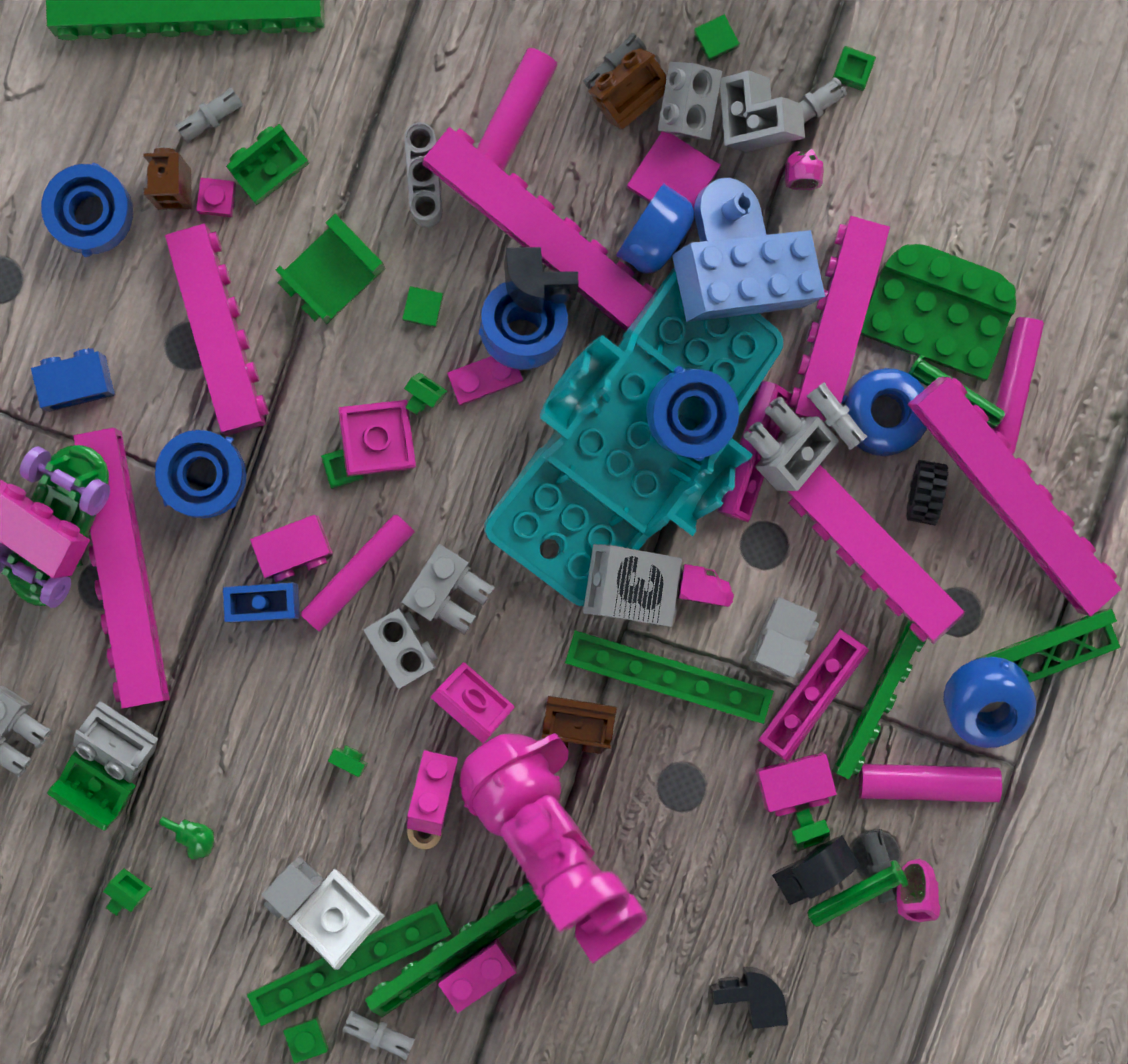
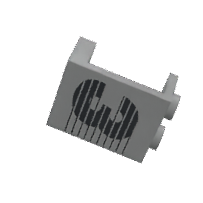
[583,544,682,627]

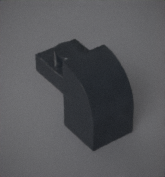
[504,247,579,313]
[772,835,860,905]
[711,967,788,1029]

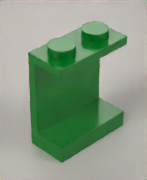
[276,214,385,325]

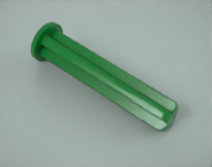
[908,355,1005,428]
[807,860,908,927]

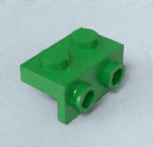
[226,124,310,205]
[47,751,136,831]

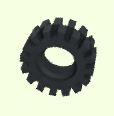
[906,460,948,526]

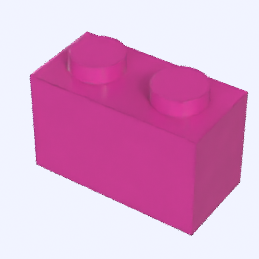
[250,514,333,583]
[407,750,458,836]
[755,752,837,816]
[438,938,517,1014]

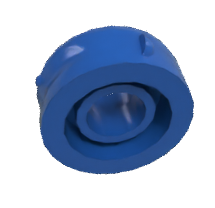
[41,163,133,257]
[616,183,694,274]
[479,282,568,370]
[646,366,739,461]
[841,368,927,456]
[155,430,247,519]
[943,657,1037,748]

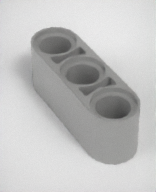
[405,122,443,227]

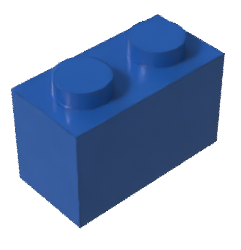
[31,348,115,412]
[223,583,300,623]

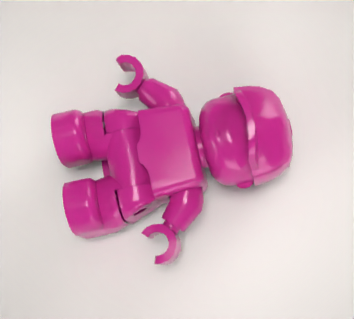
[459,734,647,964]

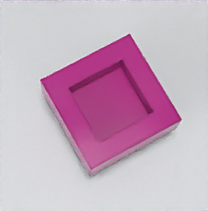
[196,177,236,217]

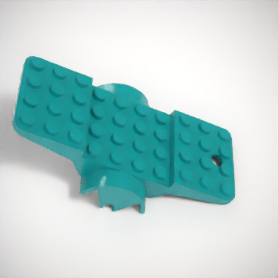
[484,267,784,606]

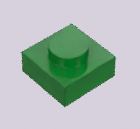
[328,745,368,777]
[283,1016,329,1064]

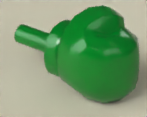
[159,817,214,860]

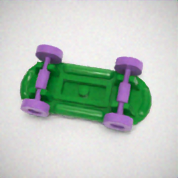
[0,445,110,608]

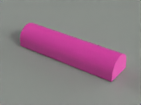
[476,48,557,171]
[991,317,1044,455]
[717,381,791,523]
[301,514,415,632]
[758,629,869,762]
[859,764,1002,802]

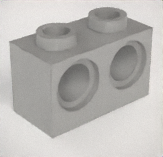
[658,62,722,140]
[363,608,438,690]
[261,856,325,919]

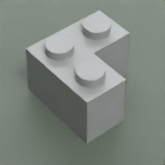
[720,70,805,152]
[748,597,819,678]

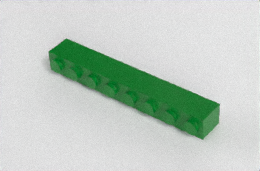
[46,0,325,41]

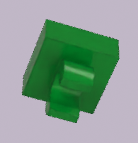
[404,372,448,415]
[792,808,830,852]
[103,868,152,916]

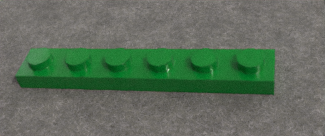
[832,620,927,780]
[565,630,774,724]
[365,882,543,1017]
[247,901,452,1027]

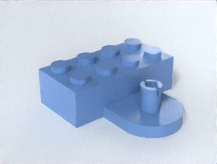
[672,178,825,322]

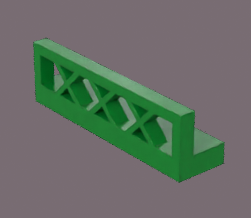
[976,609,1121,683]

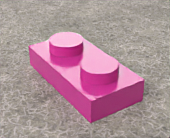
[447,356,523,406]

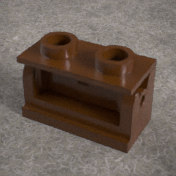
[588,48,667,130]
[143,148,192,210]
[541,696,617,754]

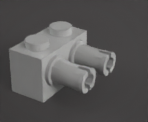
[743,397,839,491]
[402,544,495,635]
[0,686,52,778]

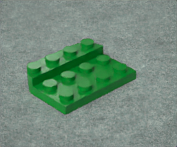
[860,244,1016,382]

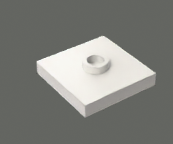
[288,869,384,970]

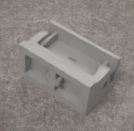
[73,701,158,783]

